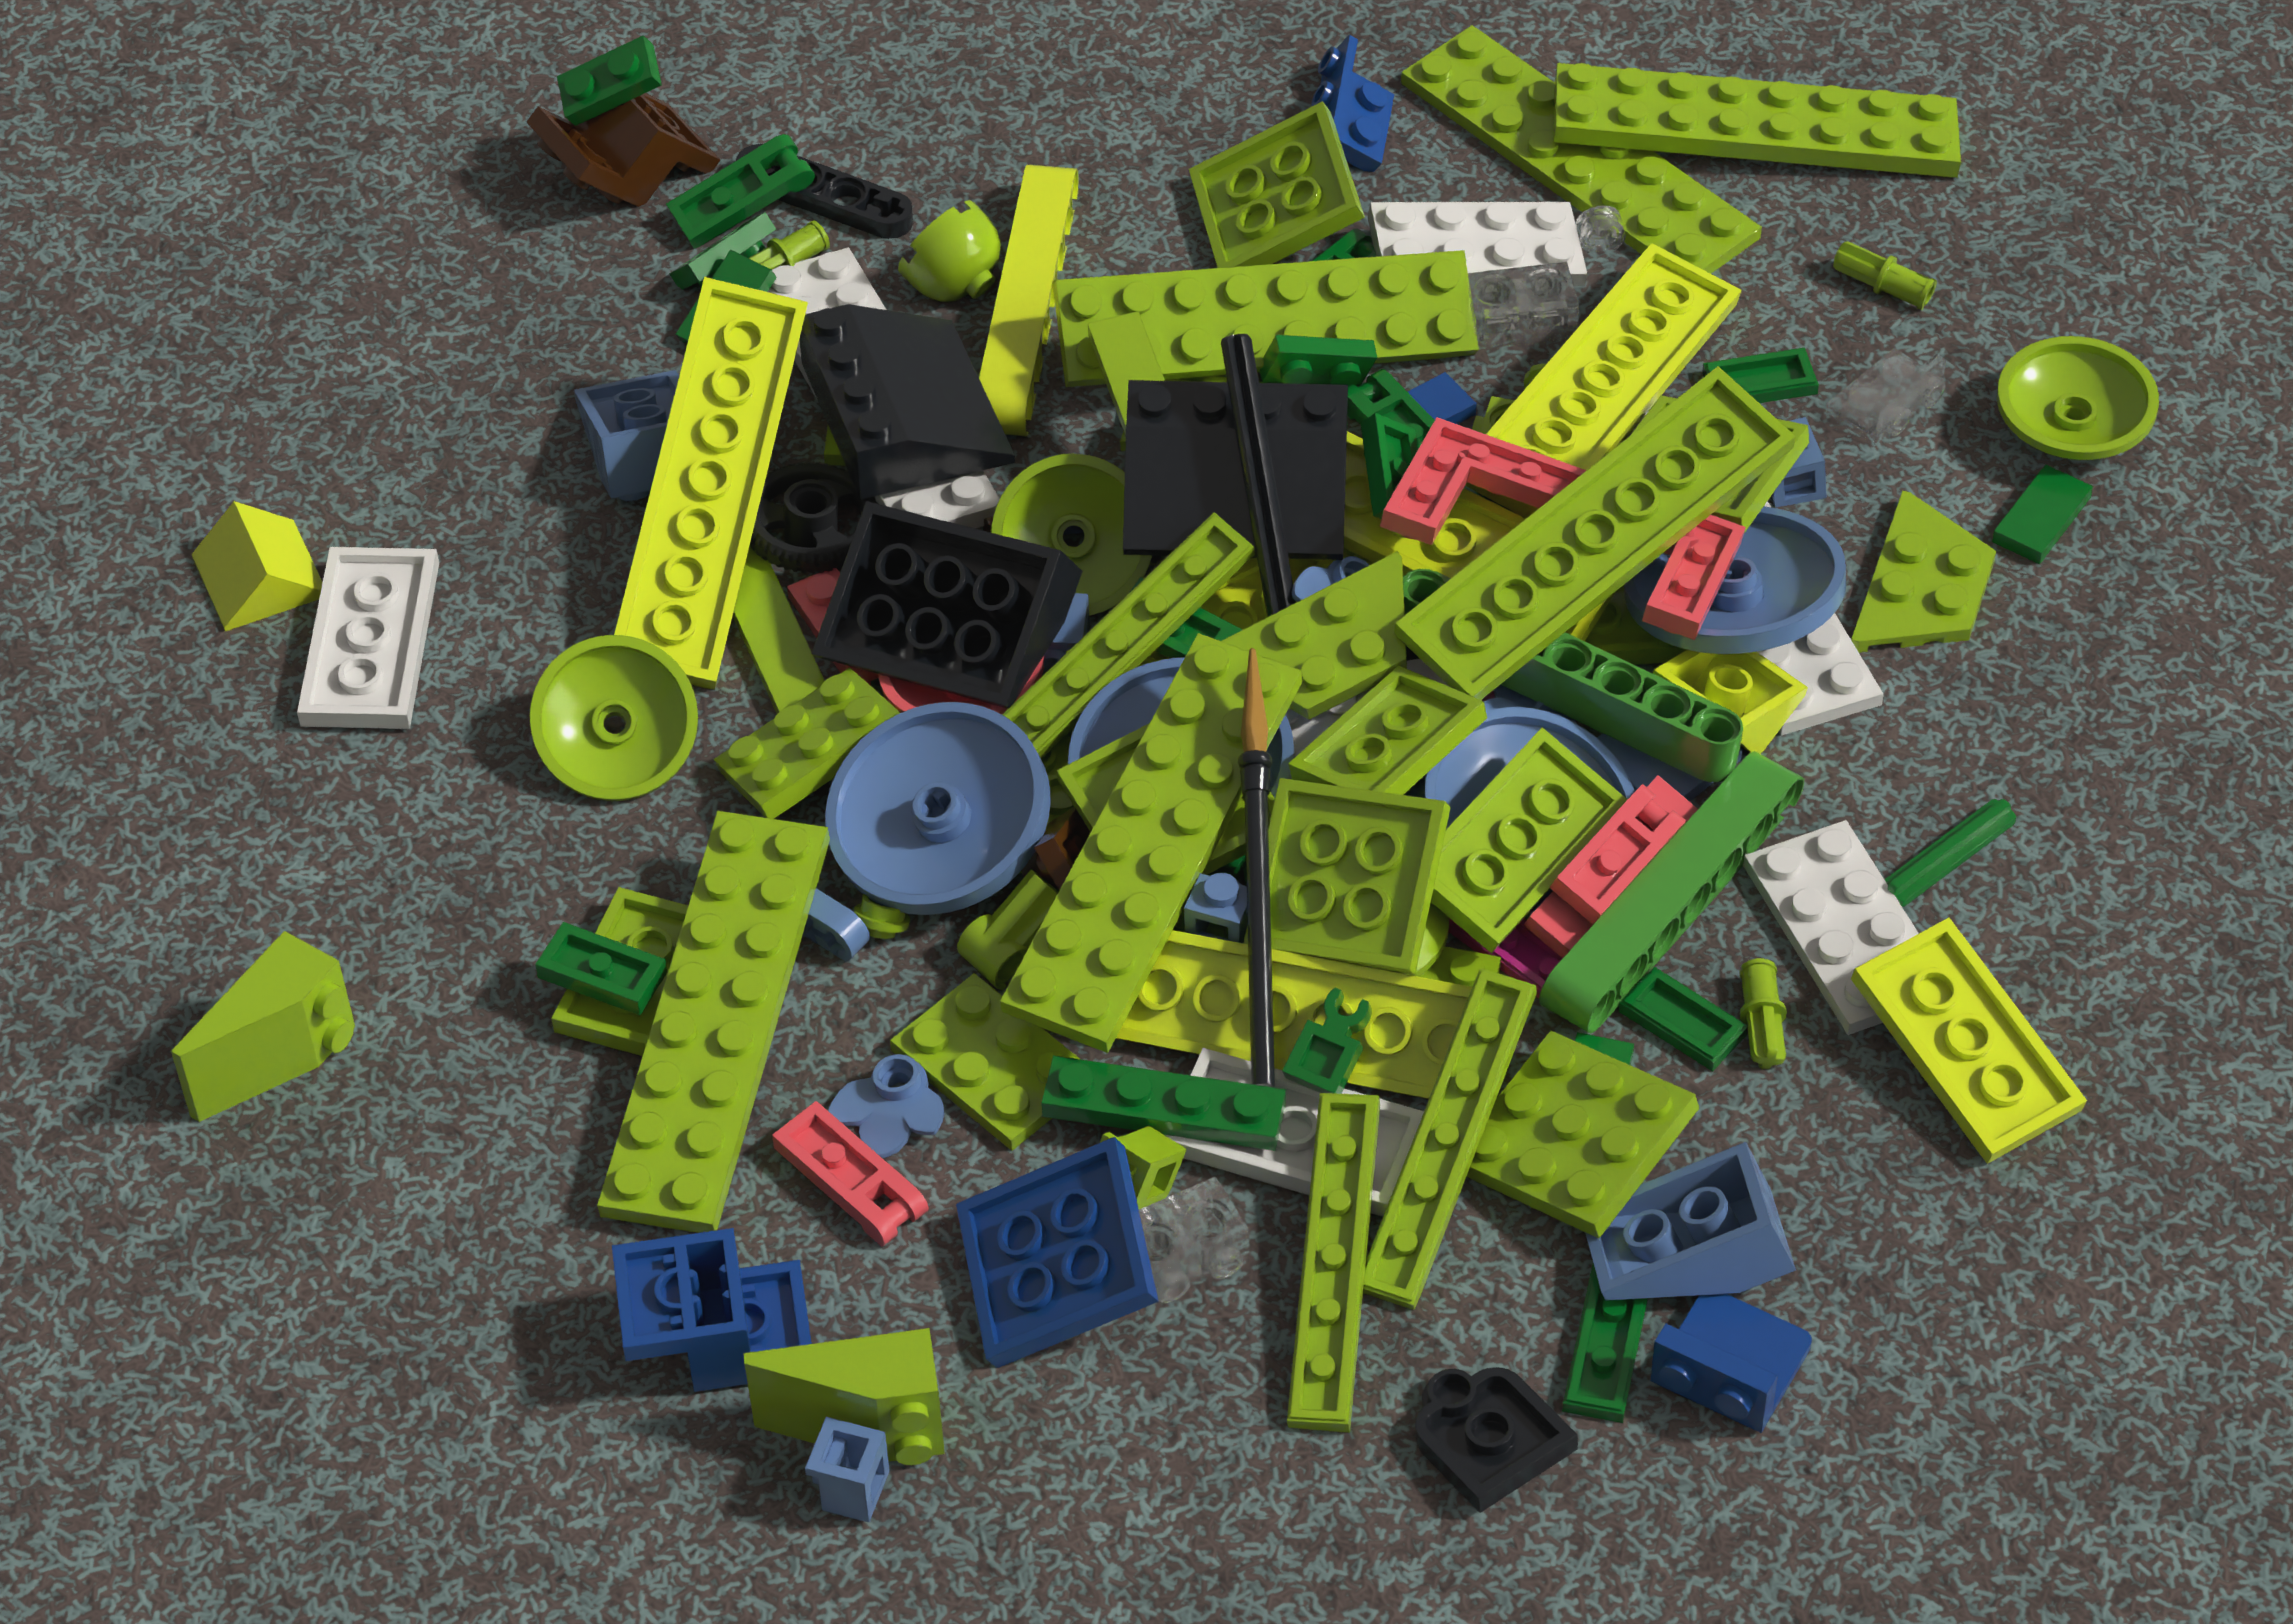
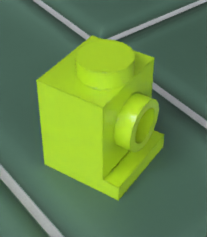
[1100,1126,1187,1211]

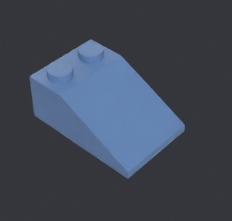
[574,370,679,501]
[1585,1142,1796,1300]

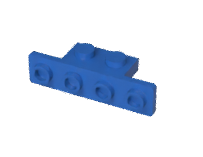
[1311,35,1394,172]

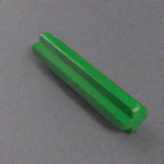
[1884,799,2016,907]

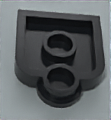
[1415,1367,1578,1513]

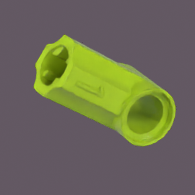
[957,869,1059,990]

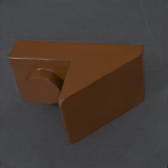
[1021,807,1091,890]

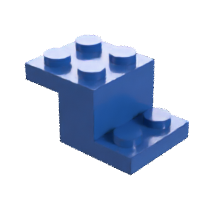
[612,1228,812,1392]

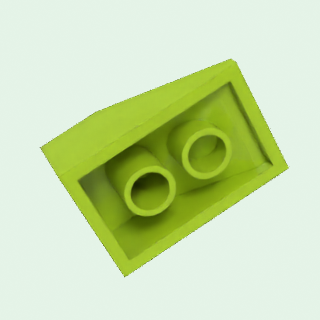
[171,931,355,1122]
[743,1328,945,1465]

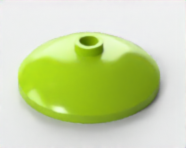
[1997,336,2159,460]
[991,453,1152,615]
[530,635,698,801]

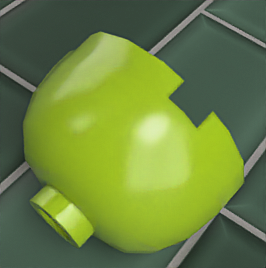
[898,200,1001,302]

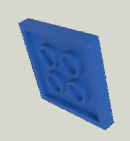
[956,1137,1159,1368]

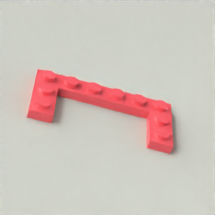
[1380,417,1746,640]

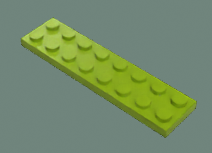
[1401,25,1762,274]
[1554,63,1961,178]
[1053,250,1479,387]
[1394,366,1796,700]
[1000,633,1302,1053]
[597,811,830,1233]

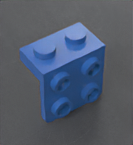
[1650,1294,1812,1433]

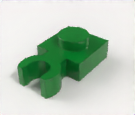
[1282,987,1372,1094]

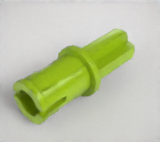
[749,220,830,270]
[1833,241,1937,310]
[1739,958,1787,1069]

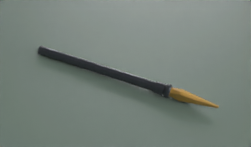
[1238,648,1275,1088]

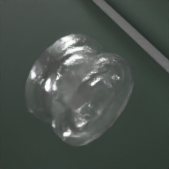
[1575,206,1626,253]

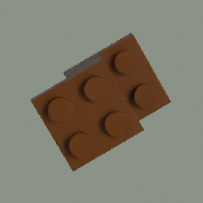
[526,93,721,207]

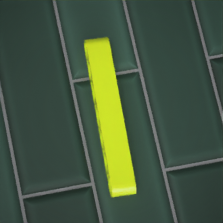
[979,164,1079,436]

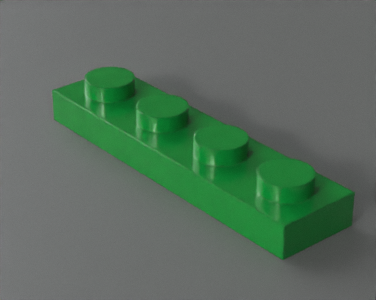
[1041,1055,1286,1151]

